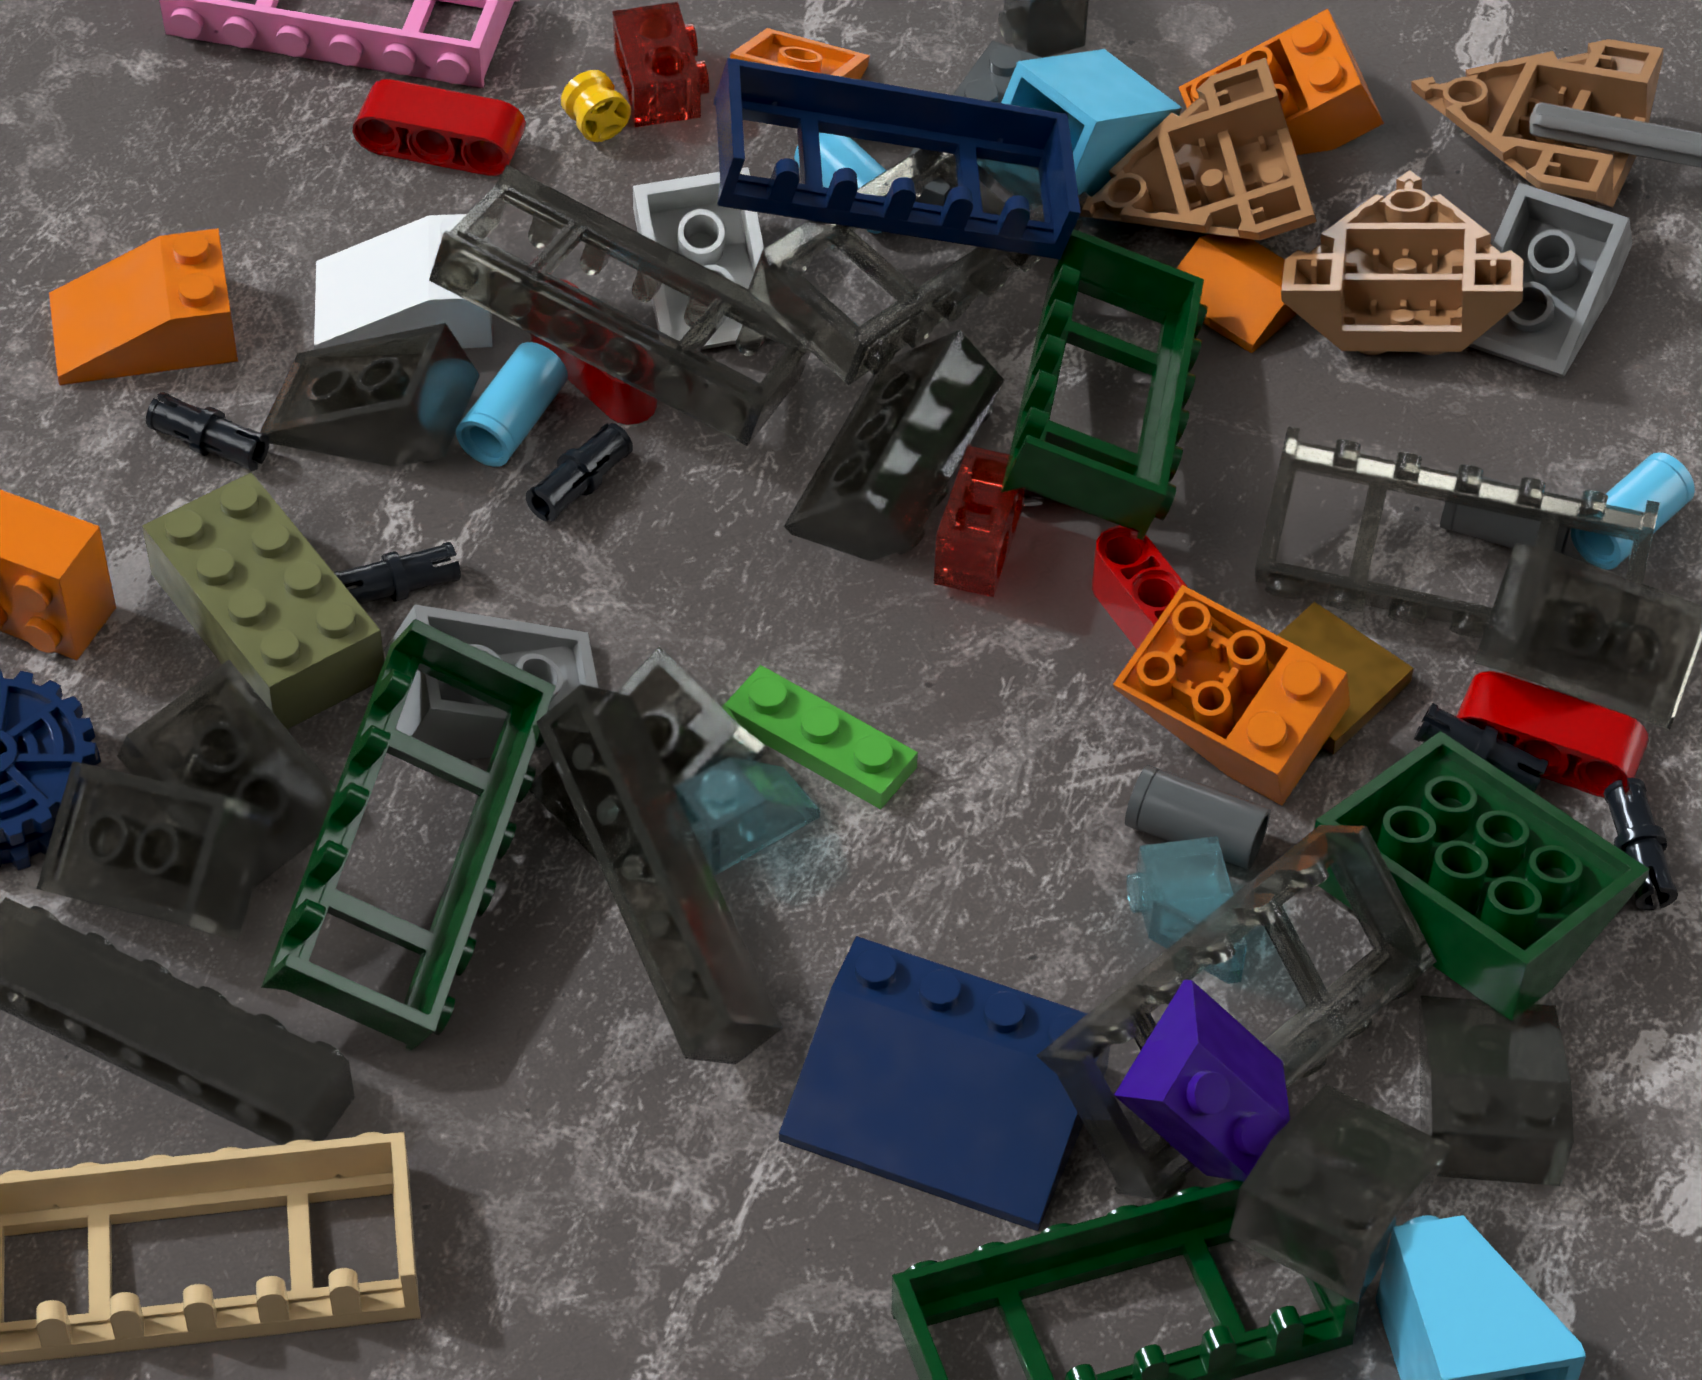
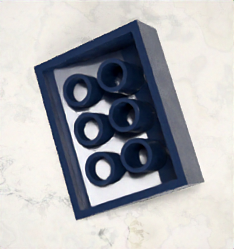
[779,936,1113,1231]

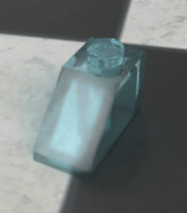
[675,757,820,877]
[1126,836,1247,984]

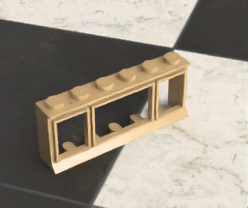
[0,1132,421,1365]

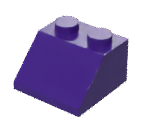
[1114,980,1291,1183]

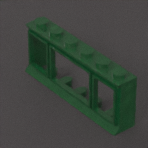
[1001,229,1208,540]
[261,619,556,1051]
[891,1163,1360,1380]

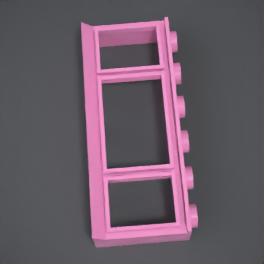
[159,0,520,88]

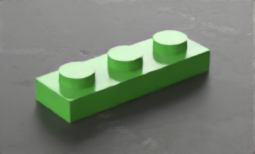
[723,665,918,810]

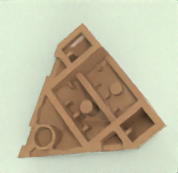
[1411,39,1664,208]
[1079,58,1317,240]
[1281,170,1524,355]

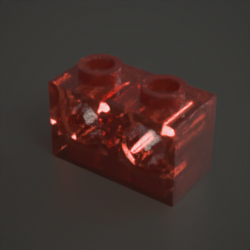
[612,2,709,127]
[934,446,1025,597]

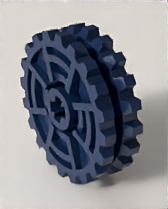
[0,669,104,871]

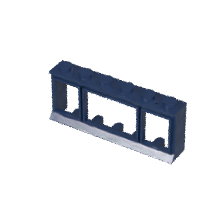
[713,58,1081,260]

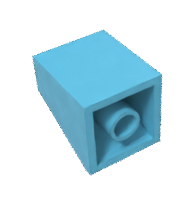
[979,49,1182,209]
[1375,1215,1586,1380]

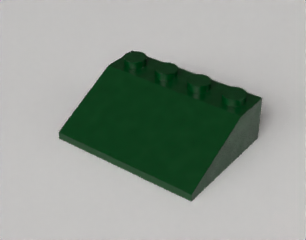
[1305,731,1649,1021]

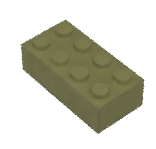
[142,472,384,735]

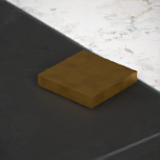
[1278,601,1414,754]

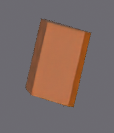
[730,28,870,80]
[1176,234,1297,354]

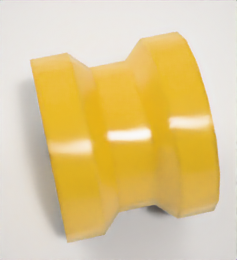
[561,70,631,142]

